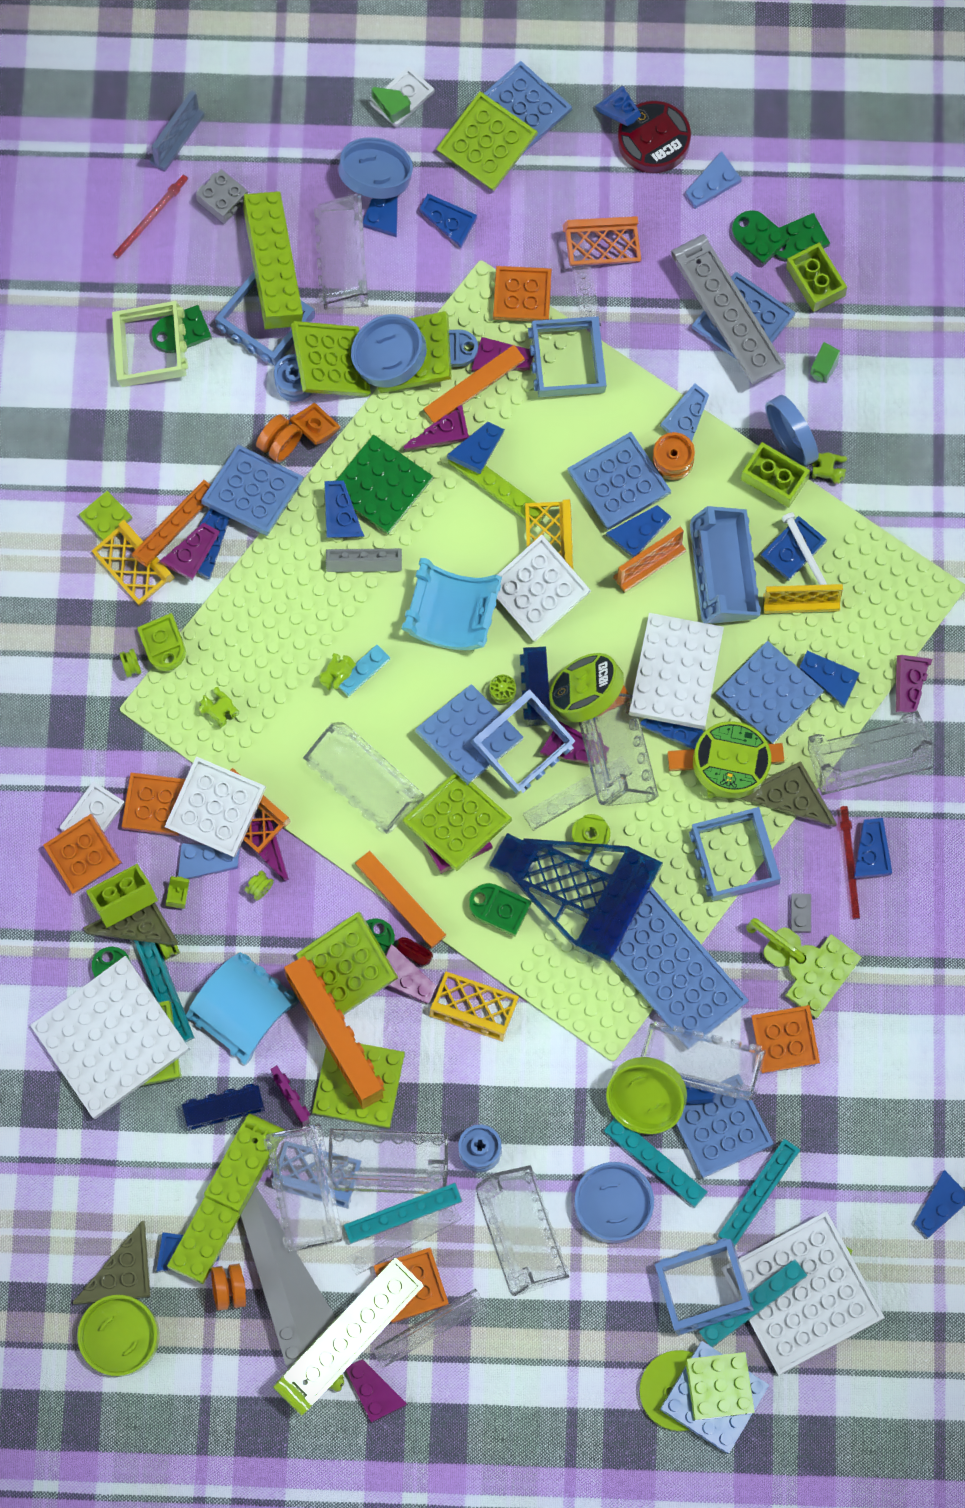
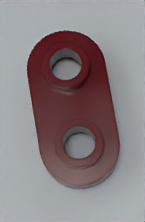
[395,937,433,966]

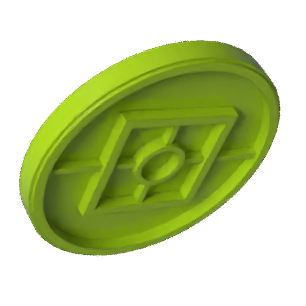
[639,1350,693,1432]

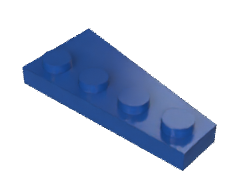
[197,508,230,580]

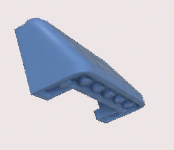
[690,506,761,624]

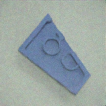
[685,151,742,209]
[178,843,240,879]

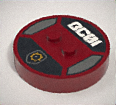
[618,101,691,173]

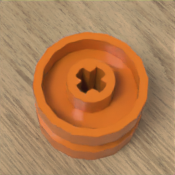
[256,414,302,463]
[653,432,695,480]
[211,1263,246,1311]

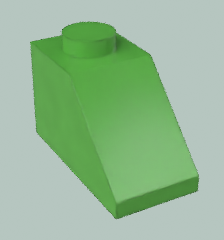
[371,87,411,124]
[810,342,840,383]

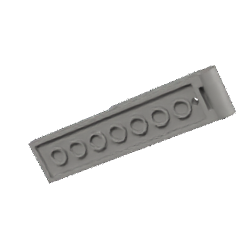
[671,234,786,385]

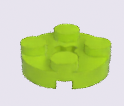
[572,814,610,853]

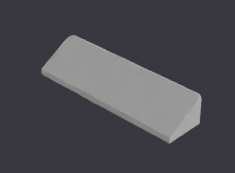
[326,548,402,572]

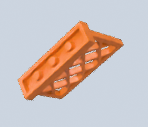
[562,216,642,266]
[613,526,686,593]
[230,768,291,854]

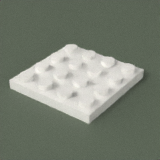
[497,535,591,642]
[165,756,267,858]

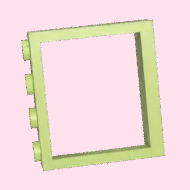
[112,301,188,387]

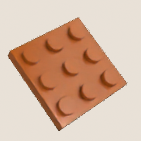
[493,266,552,322]
[122,772,186,836]
[43,814,122,894]
[751,1005,820,1074]
[374,1247,449,1324]

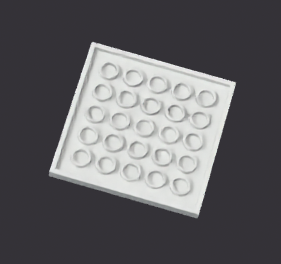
[30,956,191,1119]
[721,1211,885,1375]

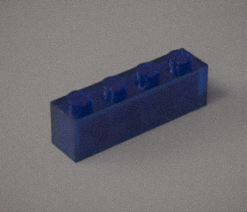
[520,646,551,726]
[182,1083,265,1131]

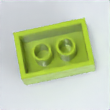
[786,242,847,312]
[741,442,810,508]
[86,864,158,928]

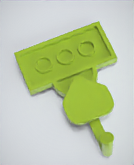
[746,918,862,1019]

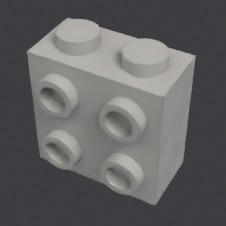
[196,169,248,224]

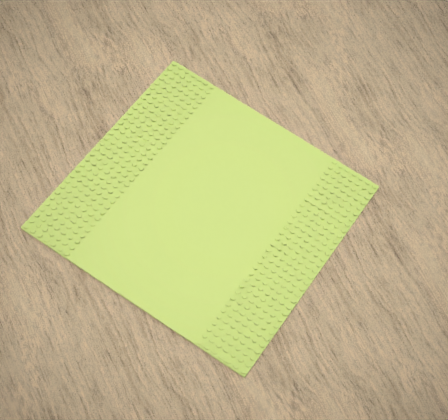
[120,260,965,1062]

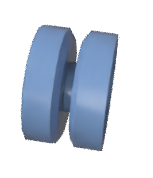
[274,354,312,402]
[458,1124,502,1173]

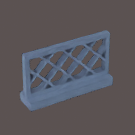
[149,90,205,172]

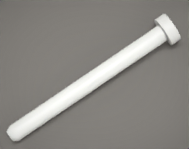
[782,512,827,585]

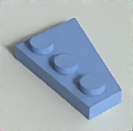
[660,383,709,442]

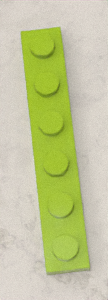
[448,459,548,527]

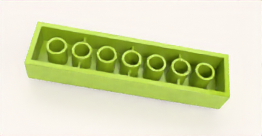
[243,191,303,329]

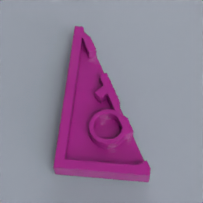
[404,405,469,452]
[245,816,289,881]

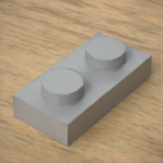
[791,893,811,933]

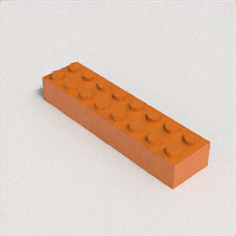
[284,956,385,1109]

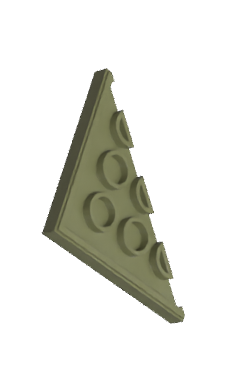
[737,761,837,827]
[83,903,178,945]
[73,1221,151,1305]

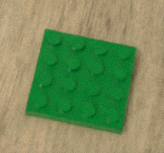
[336,434,433,535]

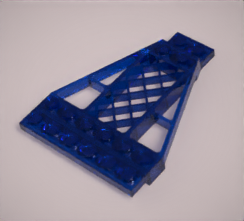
[489,833,663,964]

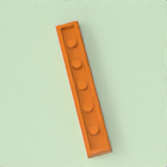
[423,345,525,423]
[132,480,211,567]
[668,743,784,771]
[355,851,446,949]

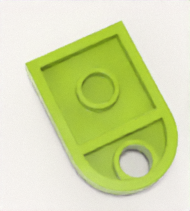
[137,613,186,671]

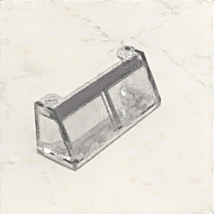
[808,711,933,795]

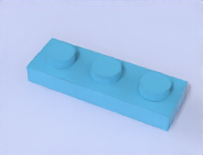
[339,645,390,697]

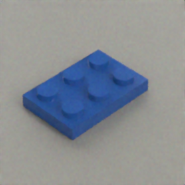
[761,516,827,581]

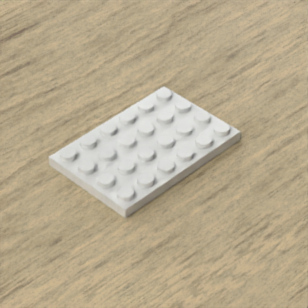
[629,613,724,730]

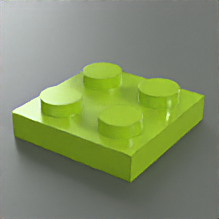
[79,491,133,541]

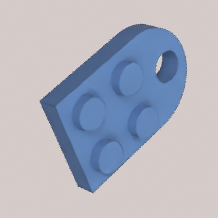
[449,330,478,367]

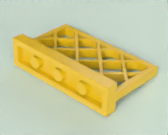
[525,499,573,569]
[92,520,175,606]
[763,584,843,614]
[429,971,519,1042]

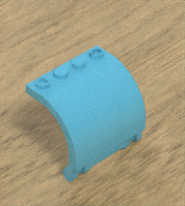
[401,558,502,650]
[186,952,299,1065]

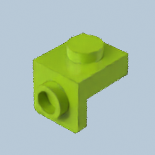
[166,876,190,909]

